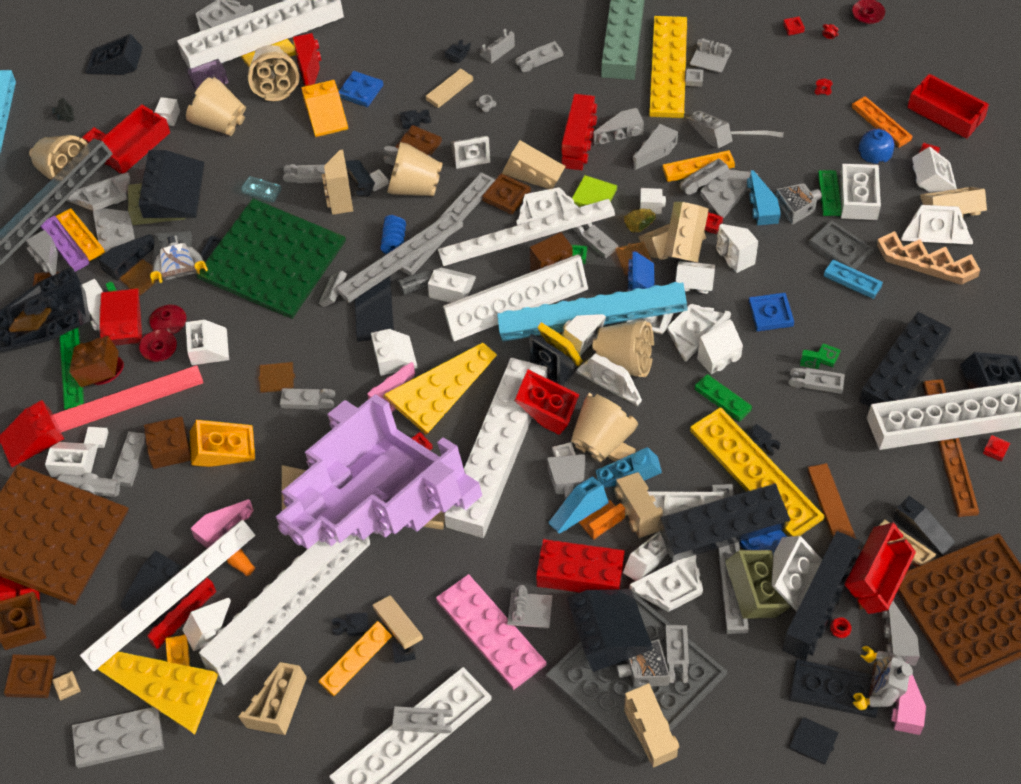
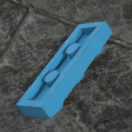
[824,260,883,299]

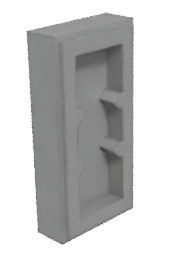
[319,271,347,307]

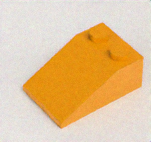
[301,80,348,137]
[189,420,255,467]

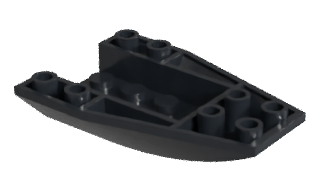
[0,267,90,354]

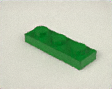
[818,170,842,216]
[695,374,752,422]

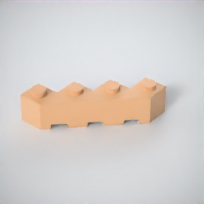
[877,231,980,285]

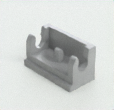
[480,29,515,64]

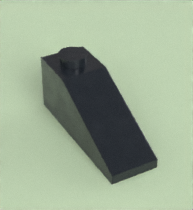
[98,234,155,281]
[893,495,955,557]

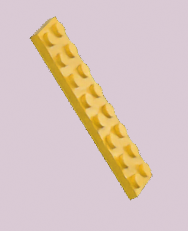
[650,16,687,118]
[690,407,824,537]

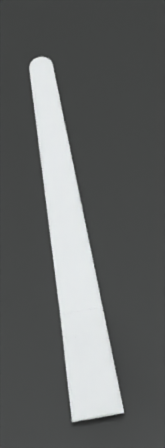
[731,131,784,138]

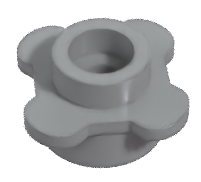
[476,95,496,112]

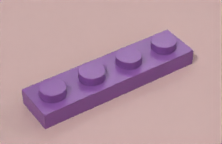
[40,215,90,272]

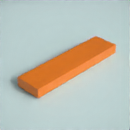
[852,96,912,148]

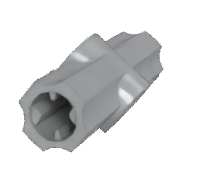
[57,473,120,497]

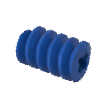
[380,215,406,254]

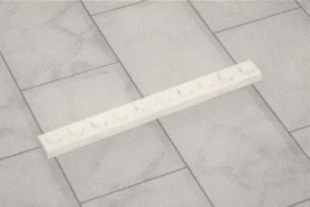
[438,199,615,266]
[79,520,256,672]

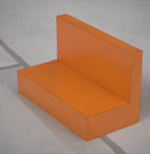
[579,500,625,540]

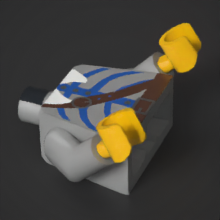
[150,236,208,284]
[853,646,913,710]

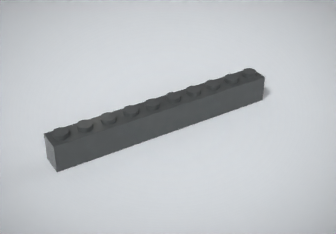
[0,139,113,266]

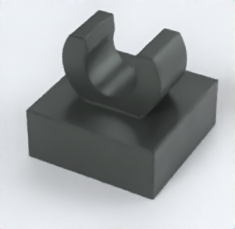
[53,98,74,123]

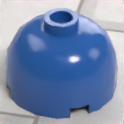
[858,129,894,164]

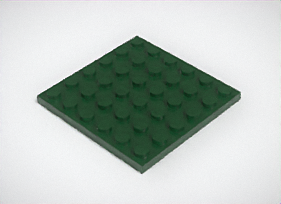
[197,198,346,319]

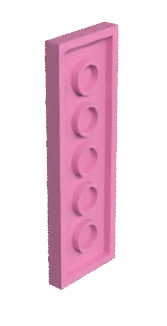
[436,574,546,690]

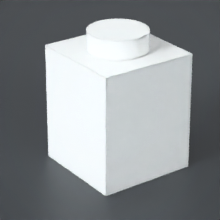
[155,97,180,126]
[640,188,666,214]

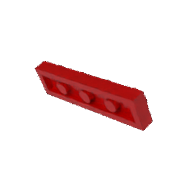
[147,578,216,650]

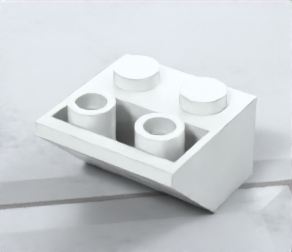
[716,224,758,273]
[186,320,229,365]
[45,442,98,477]

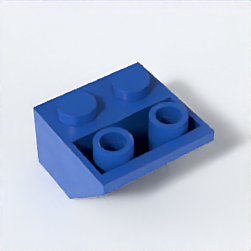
[628,252,654,292]

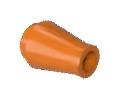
[227,549,255,576]

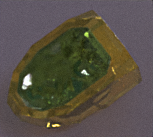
[624,208,656,233]

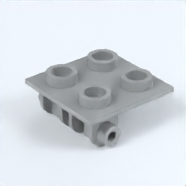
[690,38,732,73]
[507,585,552,628]

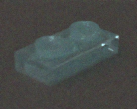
[241,176,281,202]

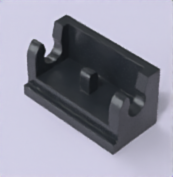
[345,160,375,197]

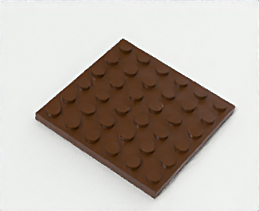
[0,465,129,605]
[897,533,1021,686]

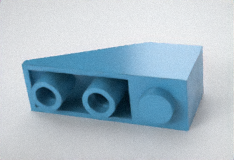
[747,170,781,225]
[596,447,662,488]
[548,476,609,534]

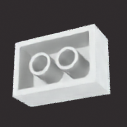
[840,164,881,220]

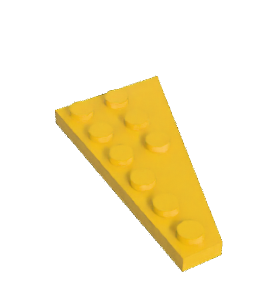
[383,343,497,435]
[97,652,218,735]

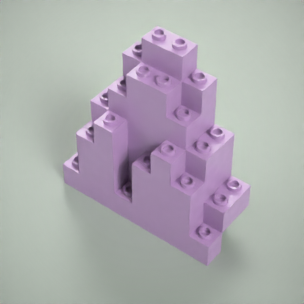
[276,394,483,549]

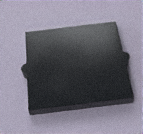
[789,717,839,765]

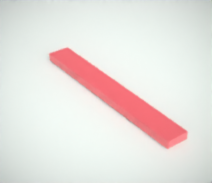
[53,365,203,432]

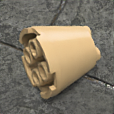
[248,45,299,101]
[186,77,246,136]
[29,135,88,180]
[387,142,443,197]
[593,320,654,377]
[571,393,638,462]

